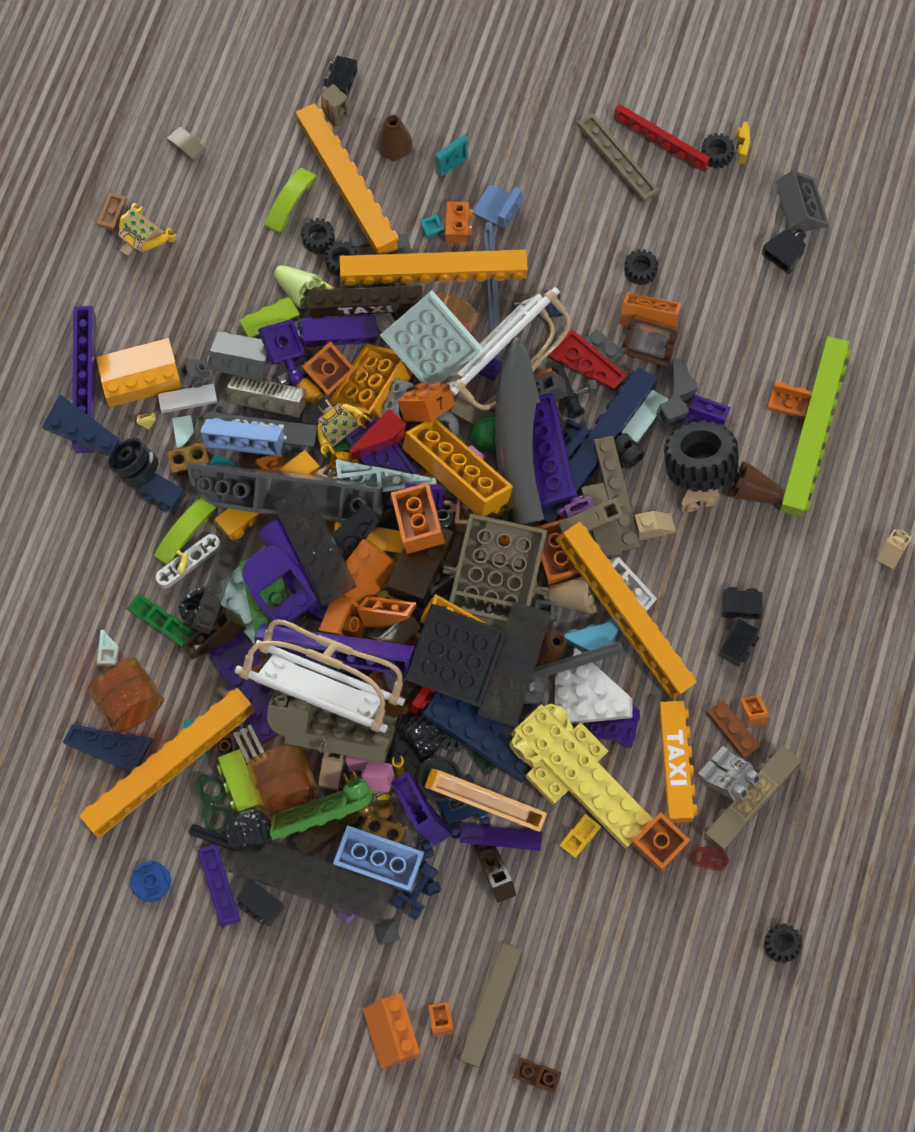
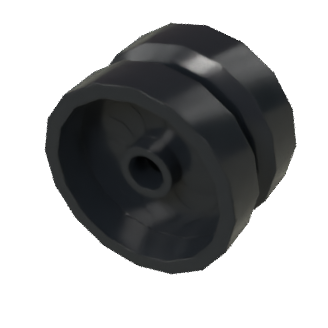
[109,438,159,487]
[414,756,462,801]

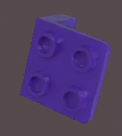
[588,705,640,748]

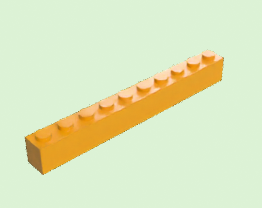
[296,103,399,255]
[340,250,528,286]
[555,522,697,700]
[79,688,256,839]

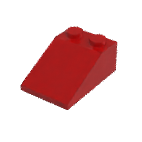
[348,409,406,461]

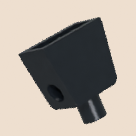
[762,229,806,275]

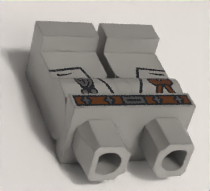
[698,746,761,801]

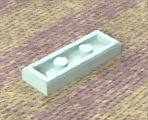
[621,390,668,445]

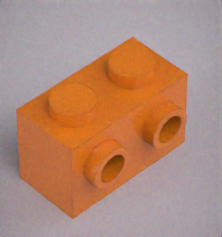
[446,202,473,244]

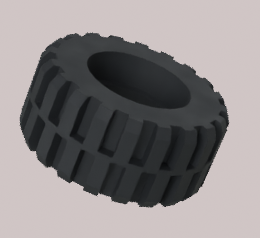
[664,421,739,492]

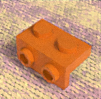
[767,382,812,419]

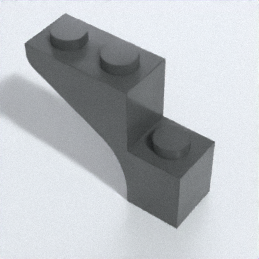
[656,358,698,429]

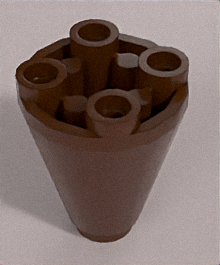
[376,115,413,161]
[728,461,785,504]
[527,628,566,666]

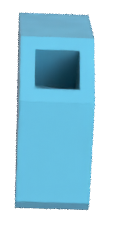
[564,619,621,653]

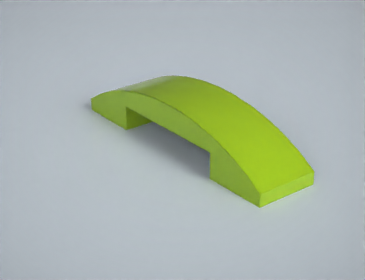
[264,168,317,233]
[154,498,217,565]

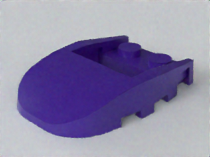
[242,546,319,628]

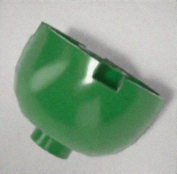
[471,415,496,454]

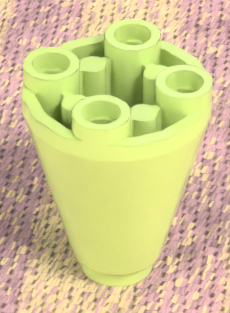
[274,265,326,309]

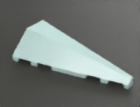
[335,460,437,493]

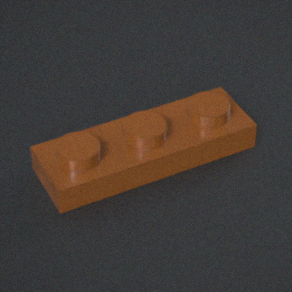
[707,700,760,759]

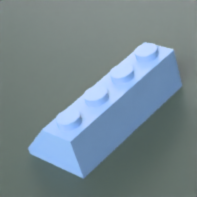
[201,418,284,456]
[333,825,424,894]

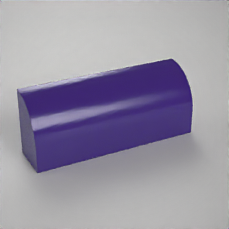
[258,516,327,594]

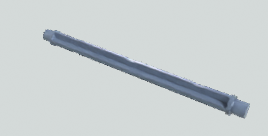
[484,222,502,359]

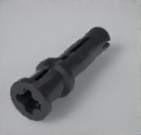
[551,364,585,419]

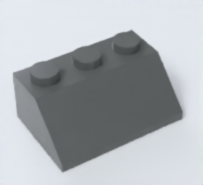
[776,170,829,232]
[207,331,270,380]

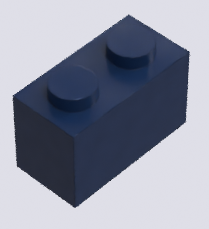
[139,473,186,514]

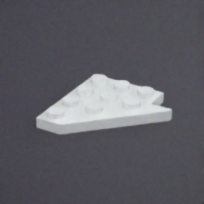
[555,648,632,724]

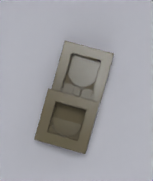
[167,127,207,161]

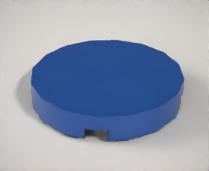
[130,861,171,902]

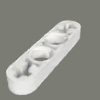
[156,534,221,588]

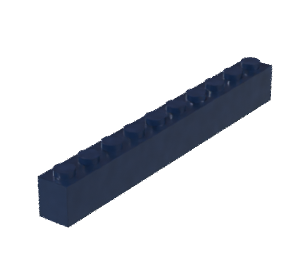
[539,367,658,525]

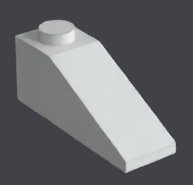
[609,557,657,611]

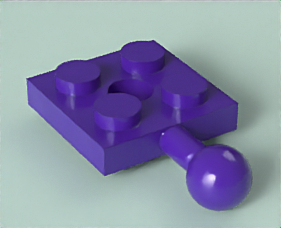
[258,319,306,385]

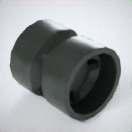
[614,433,645,469]

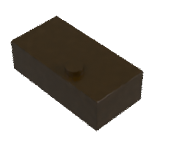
[387,527,454,608]

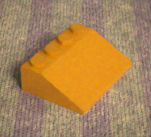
[96,338,182,408]
[329,343,414,423]

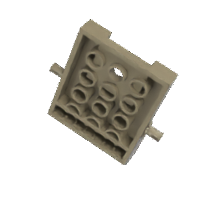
[443,514,549,649]
[267,668,400,763]

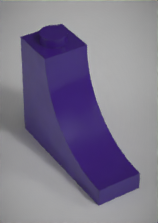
[391,772,451,846]

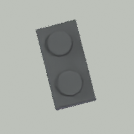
[585,329,624,364]

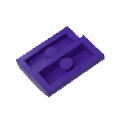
[683,395,731,426]

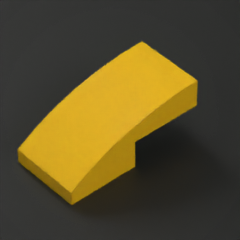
[560,814,602,858]

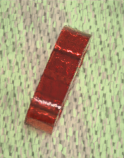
[690,847,729,871]

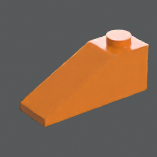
[357,596,417,629]

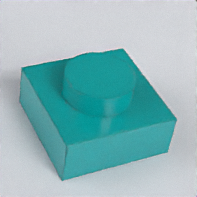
[420,214,444,239]

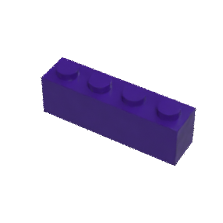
[299,314,378,347]

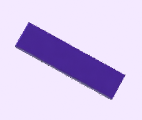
[460,824,542,851]
[197,844,241,927]

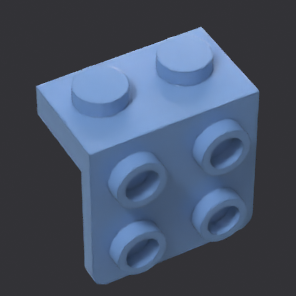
[473,185,523,229]

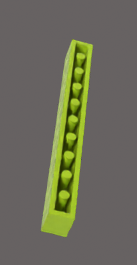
[780,336,851,517]

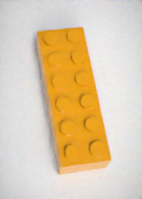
[402,419,513,517]

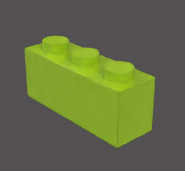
[240,297,301,339]
[216,749,262,813]

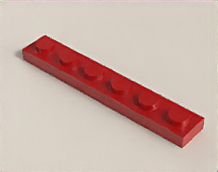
[614,104,710,172]

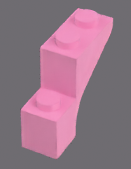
[344,755,395,793]

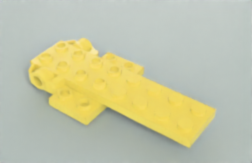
[509,704,653,849]

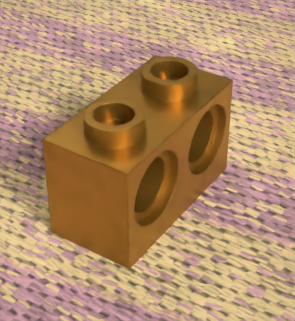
[167,443,210,480]
[361,813,407,844]

